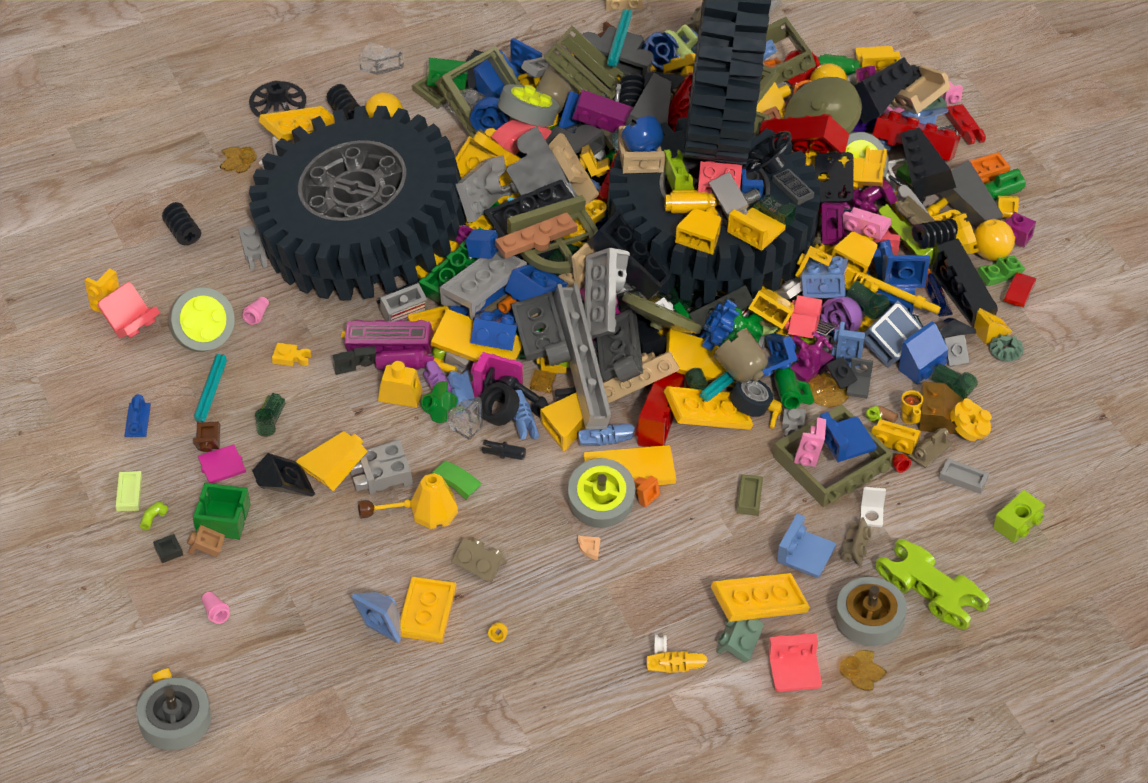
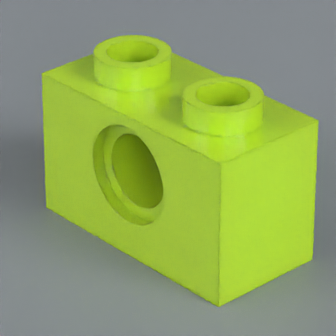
[993,490,1045,543]

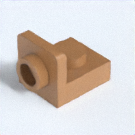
[187,525,225,557]

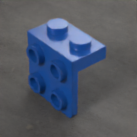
[470,310,518,351]
[763,333,797,377]

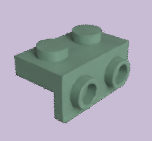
[716,619,764,663]

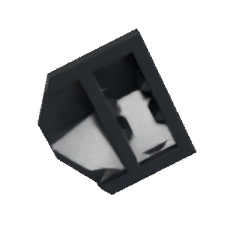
[936,318,976,337]

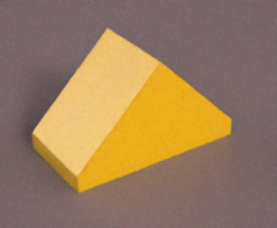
[974,308,1012,345]

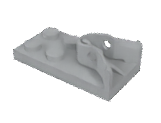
[456,155,515,222]
[585,248,630,339]
[440,250,527,321]

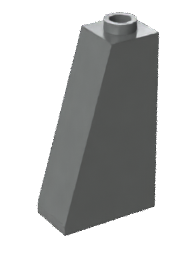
[625,73,671,126]
[940,160,1003,229]

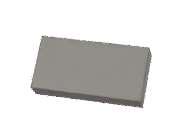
[939,458,989,494]

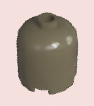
[536,65,578,114]
[713,328,768,383]

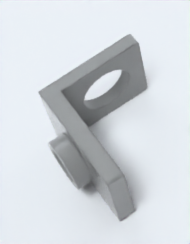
[943,335,969,366]

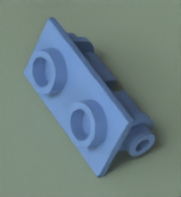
[448,370,476,415]

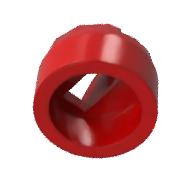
[892,453,911,473]

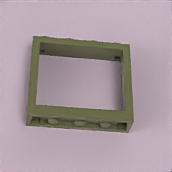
[760,17,816,85]
[543,25,625,100]
[435,46,523,138]
[773,405,893,507]

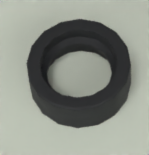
[478,382,520,426]

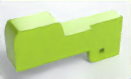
[878,204,935,266]

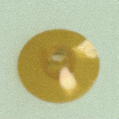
[809,373,849,407]

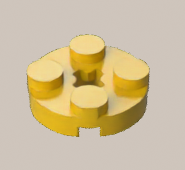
[950,398,992,442]

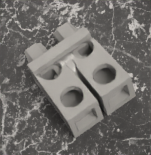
[350,440,413,494]

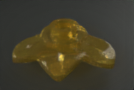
[220,146,257,174]
[839,650,887,691]

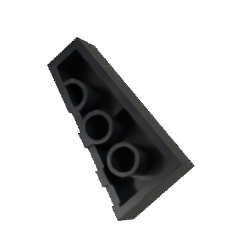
[853,57,913,124]
[900,128,956,199]
[484,179,575,237]
[587,208,671,300]
[932,238,998,328]

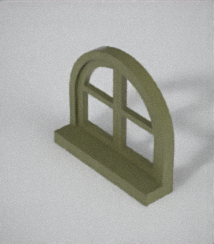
[507,195,598,274]

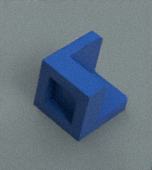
[740,169,764,201]
[465,229,498,259]

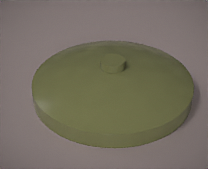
[784,77,862,133]
[622,291,703,334]

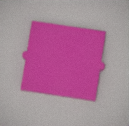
[198,444,246,484]

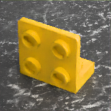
[855,46,901,71]
[727,208,785,251]

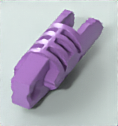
[423,361,453,393]

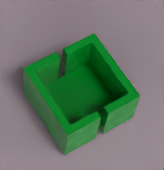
[193,483,251,540]

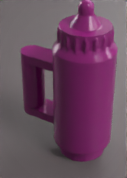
[376,349,434,372]

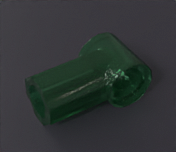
[846,280,890,319]
[931,364,978,399]
[255,393,286,437]

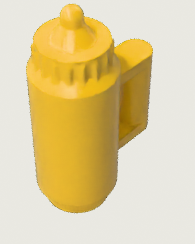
[664,190,719,213]

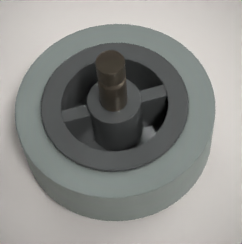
[136,678,211,750]

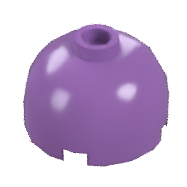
[821,296,863,335]

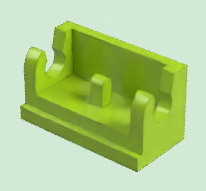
[664,150,694,190]

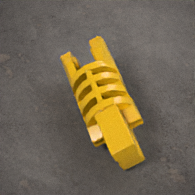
[647,651,708,673]

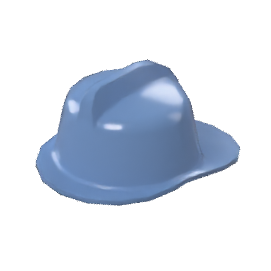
[901,108,948,124]

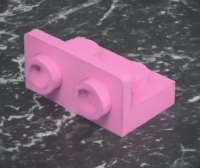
[843,207,891,240]
[794,418,826,467]

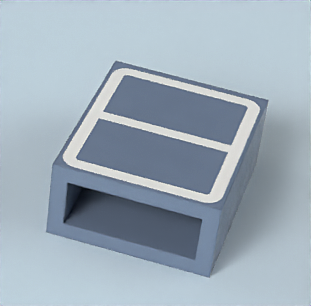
[863,300,923,368]

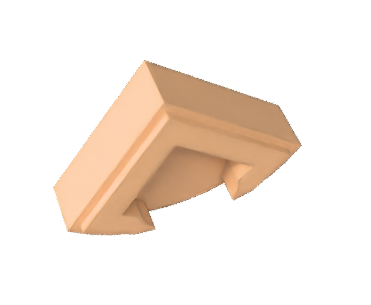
[578,535,600,560]

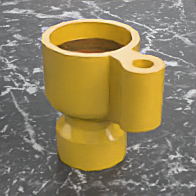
[901,390,923,425]

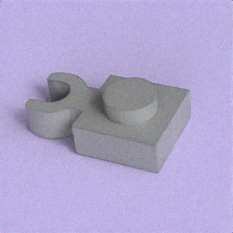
[782,407,806,438]

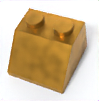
[919,381,964,434]

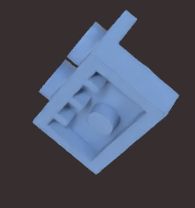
[832,321,865,369]

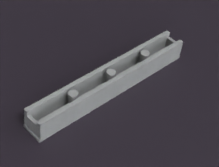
[553,284,611,430]

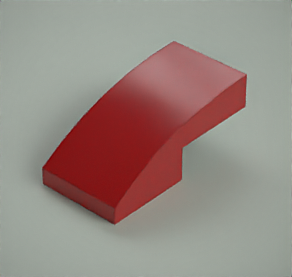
[1004,272,1037,308]

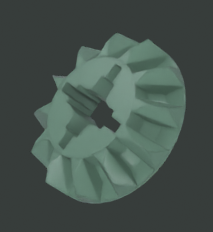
[990,333,1024,361]

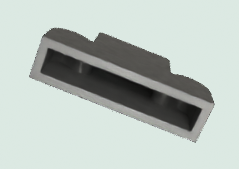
[574,26,653,79]
[545,125,607,160]
[506,126,578,197]

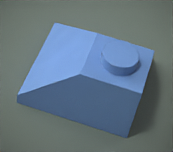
[352,592,401,643]

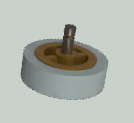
[835,577,907,646]

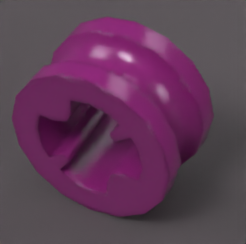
[456,226,473,244]

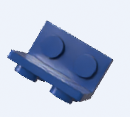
[510,38,542,74]
[820,412,877,463]

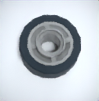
[730,380,773,417]

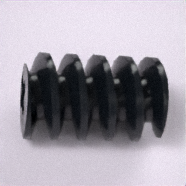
[619,73,645,107]
[326,84,360,120]
[162,202,202,245]
[912,219,958,249]

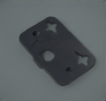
[815,152,854,203]

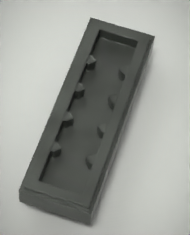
[690,285,753,332]

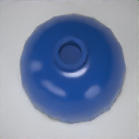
[642,32,679,71]
[470,96,510,132]
[621,116,664,152]

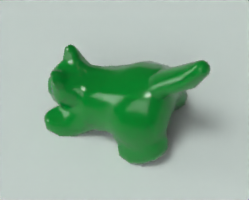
[722,308,765,344]

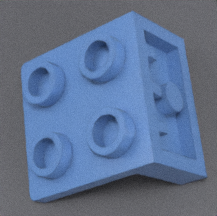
[802,256,848,298]
[777,514,836,578]

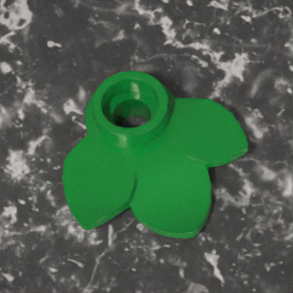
[421,381,458,423]

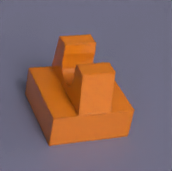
[634,476,660,507]

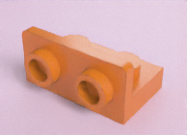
[970,152,1010,183]

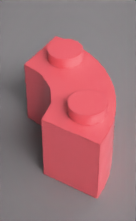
[491,119,552,155]
[785,295,823,339]

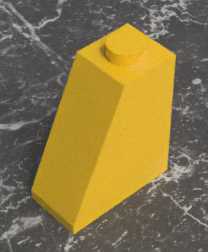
[540,392,585,451]
[296,431,367,491]

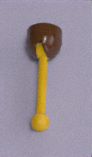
[358,499,411,519]

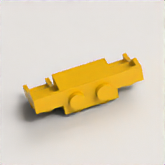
[805,148,887,190]

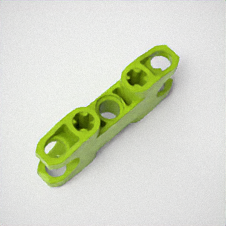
[875,539,990,630]

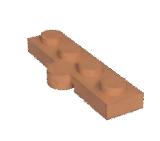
[495,212,577,259]

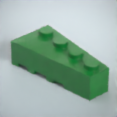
[418,227,484,309]

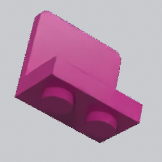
[471,352,523,399]

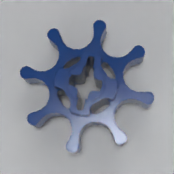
[700,299,739,351]

